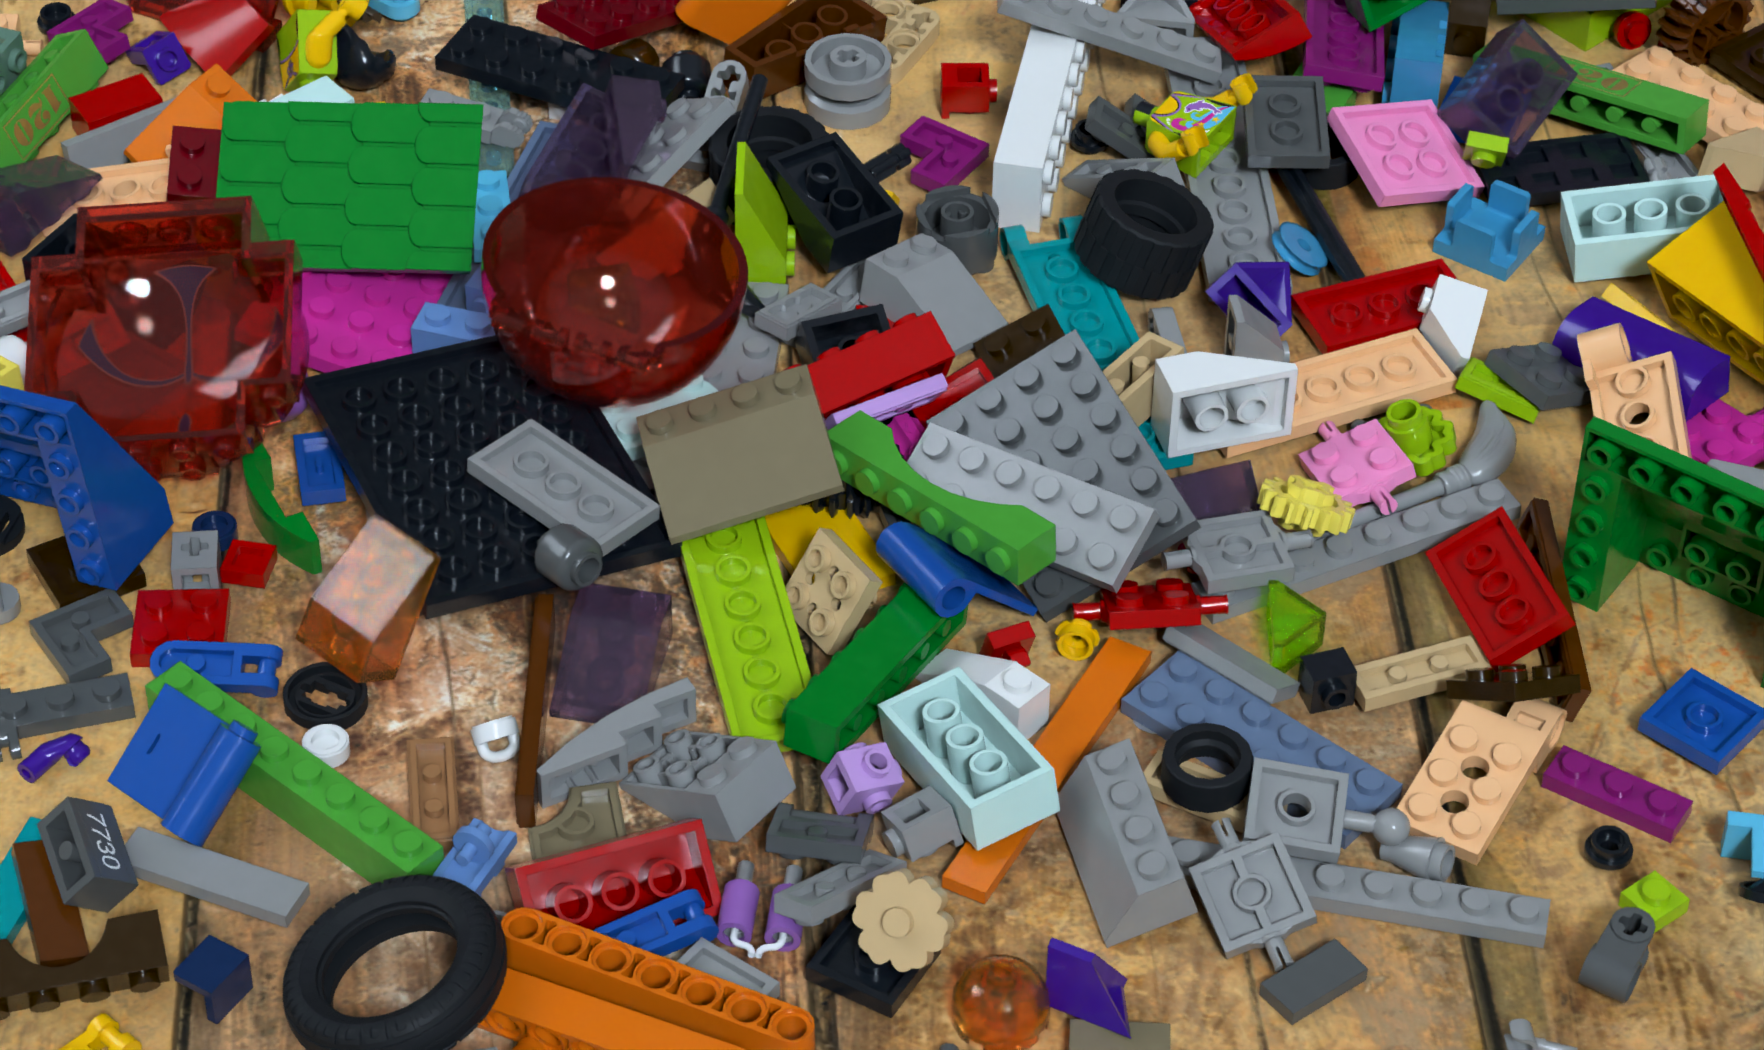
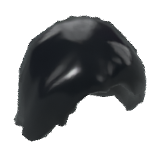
[335,24,396,90]

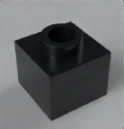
[1298,647,1358,714]

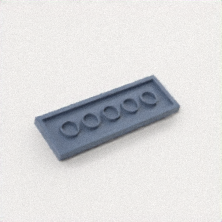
[1121,651,1403,849]

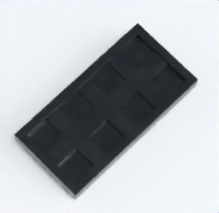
[1470,133,1650,206]

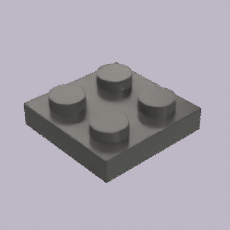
[1484,342,1592,411]

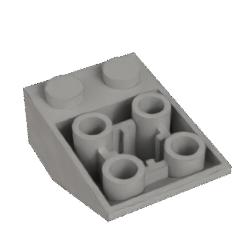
[619,729,797,843]

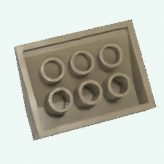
[636,364,845,545]

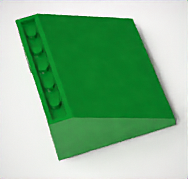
[1562,416,1764,688]

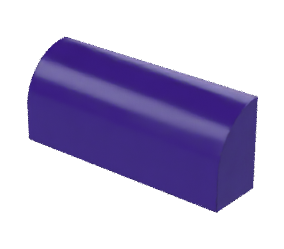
[1552,296,1730,422]

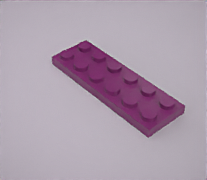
[1303,0,1385,92]

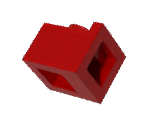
[940,63,997,119]

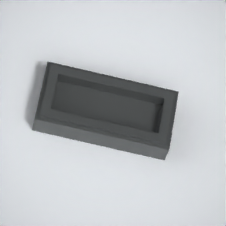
[1259,939,1368,1025]

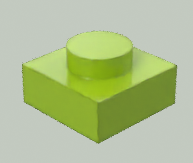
[1462,130,1510,168]
[1618,870,1690,933]

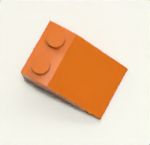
[123,63,258,207]

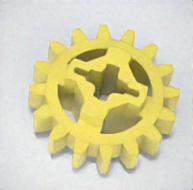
[1256,475,1356,537]

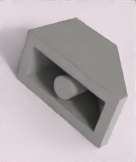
[1223,295,1290,363]

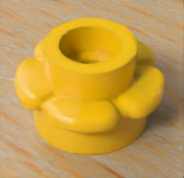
[1055,618,1100,661]

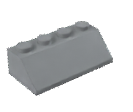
[1057,738,1198,948]

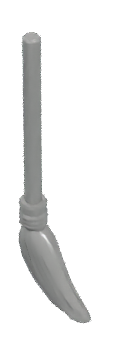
[1313,400,1517,541]

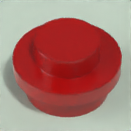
[1613,11,1652,50]

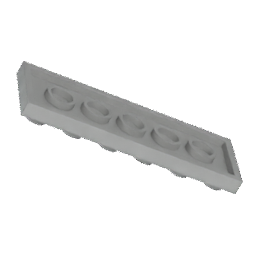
[907,422,1160,593]

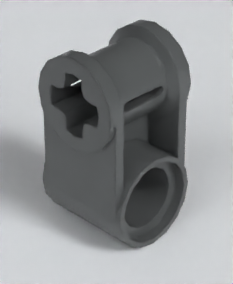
[1578,907,1655,1004]

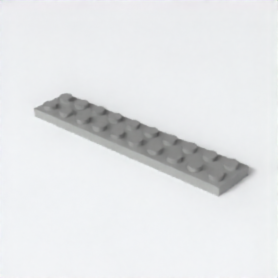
[1164,37,1293,302]

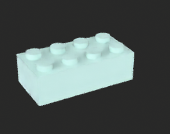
[1560,174,1723,283]
[877,666,1060,851]

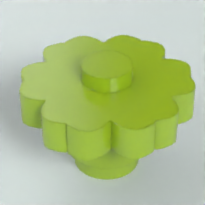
[1378,399,1457,477]

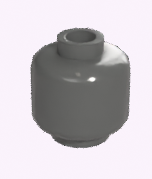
[534,523,603,591]

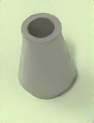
[1379,835,1455,882]

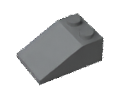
[859,233,1009,356]

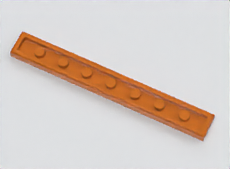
[942,636,1152,904]

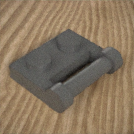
[765,802,874,865]

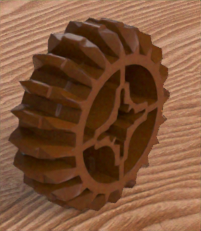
[1655,0,1754,67]

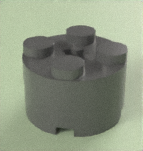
[915,185,999,275]

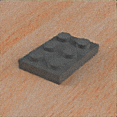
[1243,75,1330,169]

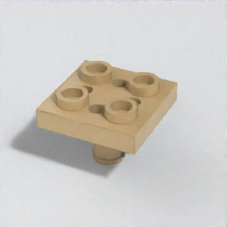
[785,528,883,656]

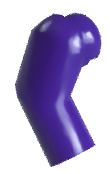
[17,733,90,783]

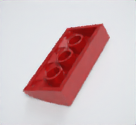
[1189,0,1312,61]

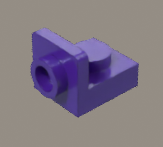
[126,31,191,85]

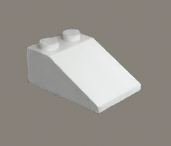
[1150,351,1298,458]

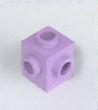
[820,742,904,815]

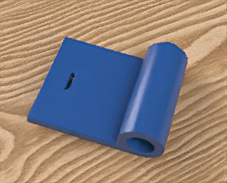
[876,521,1038,618]
[107,683,262,847]

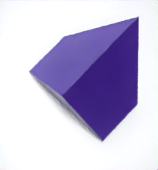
[1204,262,1293,336]
[1045,937,1131,1038]

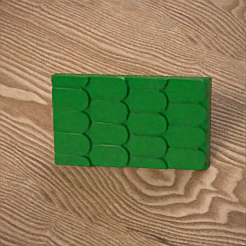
[210,101,484,274]

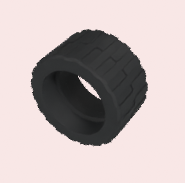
[708,106,829,226]
[1074,169,1214,300]

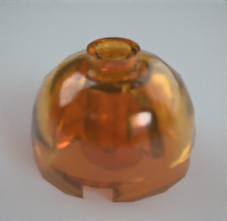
[951,954,1050,1050]

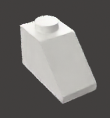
[1417,274,1488,379]

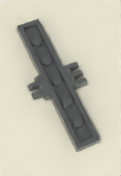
[0,673,136,762]

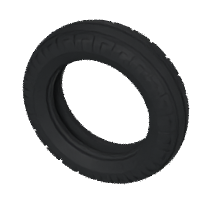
[283,875,507,1050]

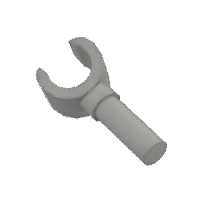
[1504,1019,1577,1050]

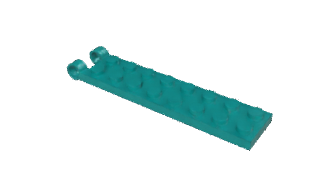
[999,215,1194,470]

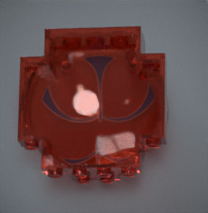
[24,196,310,482]

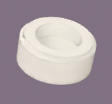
[302,724,350,768]

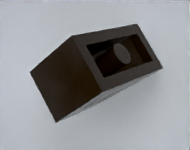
[1444,0,1492,58]

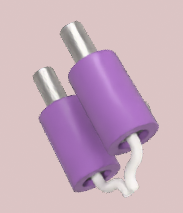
[717,860,803,959]

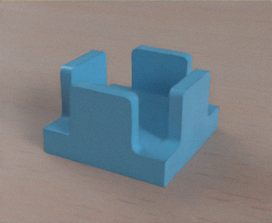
[1432,180,1546,282]

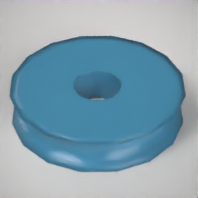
[1272,222,1329,276]

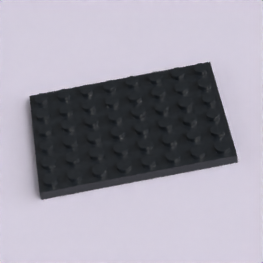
[302,323,682,619]

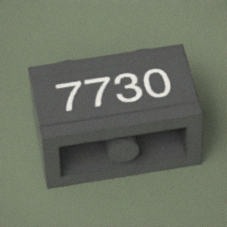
[37,797,139,913]

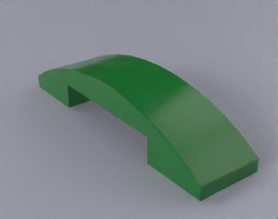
[242,431,322,575]

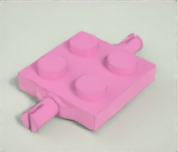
[1298,418,1416,515]

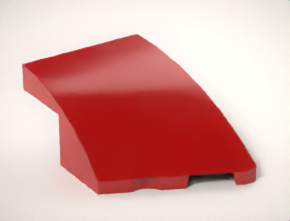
[159,0,275,76]

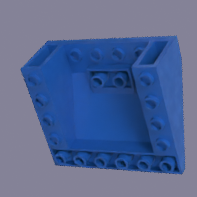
[0,385,174,591]

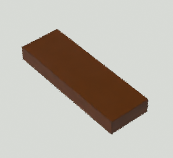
[11,840,89,967]

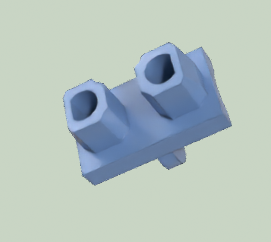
[432,818,517,898]

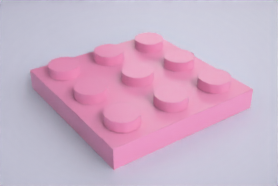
[1327,99,1485,207]

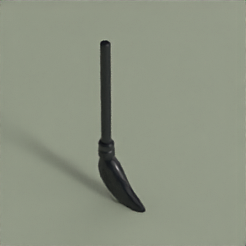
[689,74,768,318]

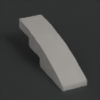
[537,677,697,809]

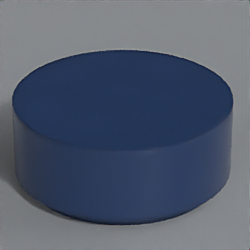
[192,511,238,552]

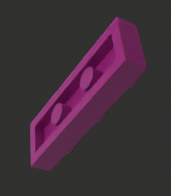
[1541,745,1693,843]

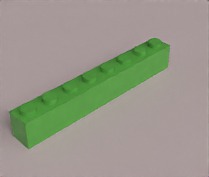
[145,661,444,884]

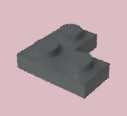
[1085,93,1155,159]
[29,589,134,683]

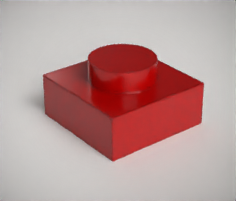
[219,539,278,589]

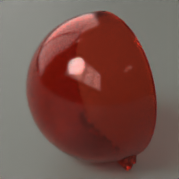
[481,177,748,408]

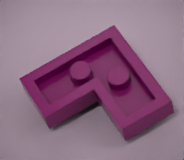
[47,0,134,64]
[900,115,989,191]

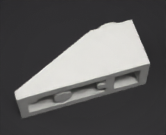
[915,648,1050,740]

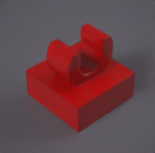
[979,621,1036,667]

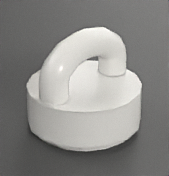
[470,715,520,763]

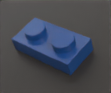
[293,431,347,506]

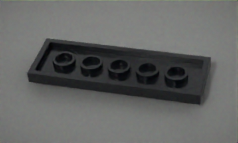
[435,14,685,130]

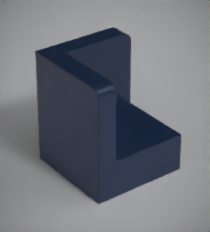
[173,935,253,1024]

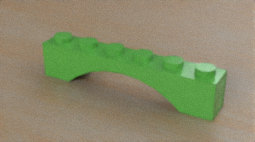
[828,410,1056,586]

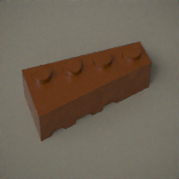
[722,0,887,98]

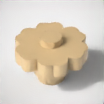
[852,868,954,972]

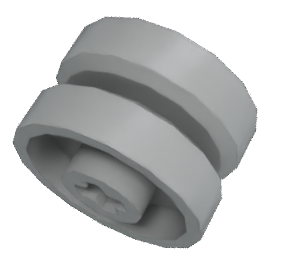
[804,33,892,130]

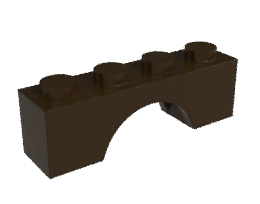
[0,910,170,1020]

